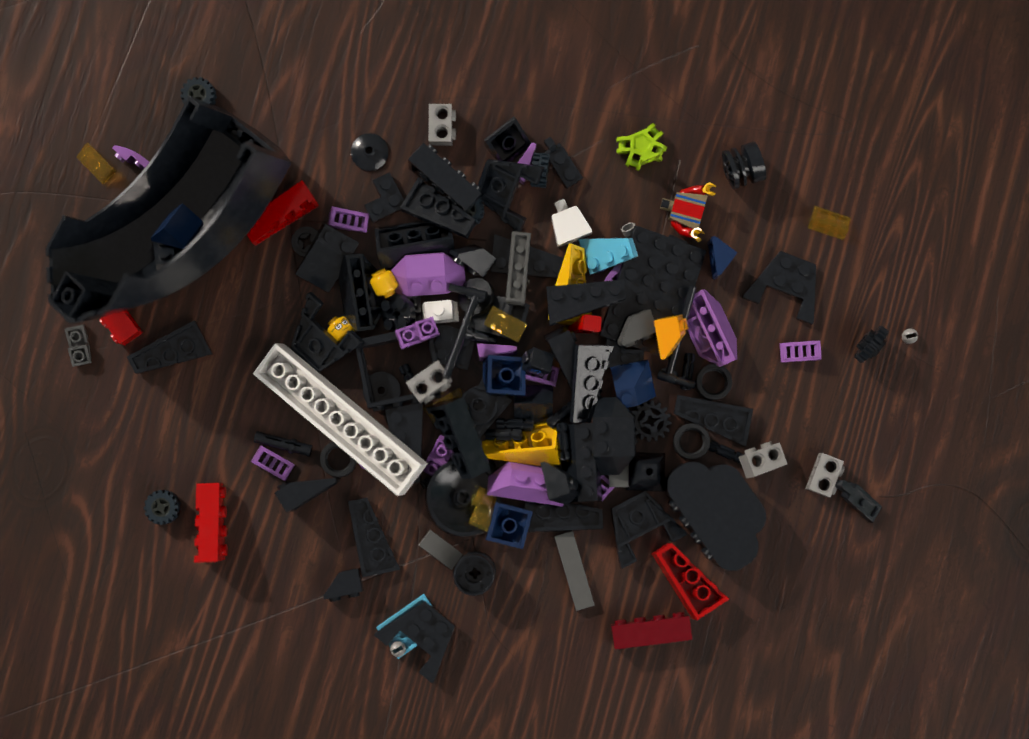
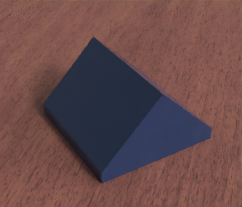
[151,203,204,249]
[707,236,737,280]
[486,502,533,549]

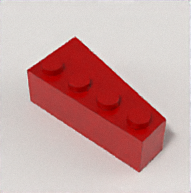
[247,180,319,246]
[99,310,143,346]
[194,483,228,563]
[651,543,729,620]

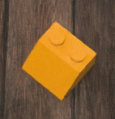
[654,314,688,360]

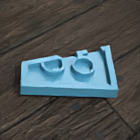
[579,238,638,275]

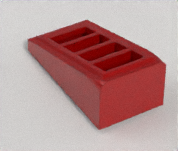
[568,314,602,334]

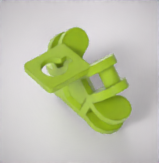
[616,123,667,171]

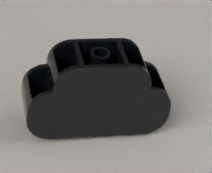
[664,462,766,571]

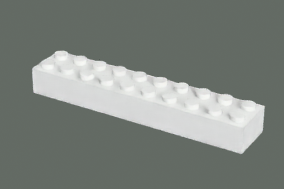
[253,343,428,496]

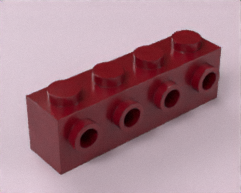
[611,612,692,650]

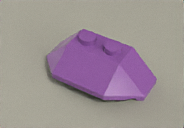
[390,252,466,297]
[687,289,737,367]
[487,462,563,507]

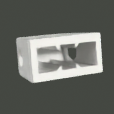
[551,199,592,248]
[421,300,459,324]

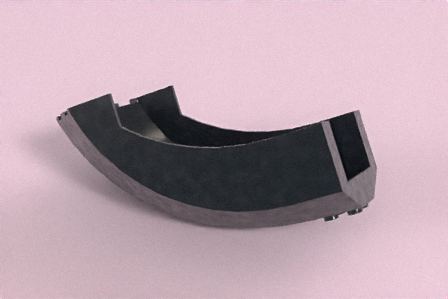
[46,96,292,324]

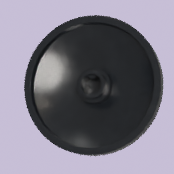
[425,460,501,537]

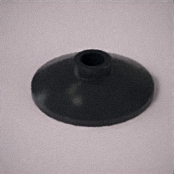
[351,133,389,171]

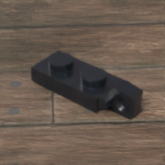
[544,136,583,189]
[835,480,882,523]

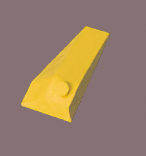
[548,243,592,325]
[482,422,561,466]

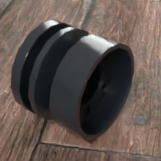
[722,141,766,190]
[453,551,496,596]

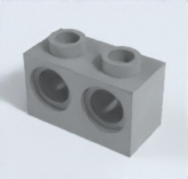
[429,104,456,146]
[406,360,452,404]
[739,441,787,479]
[805,453,845,497]

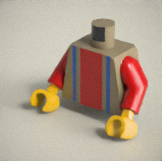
[660,183,716,242]

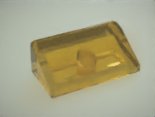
[77,142,116,184]
[808,206,851,240]
[484,306,527,342]

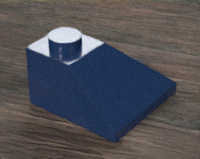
[483,355,526,396]
[611,359,656,408]

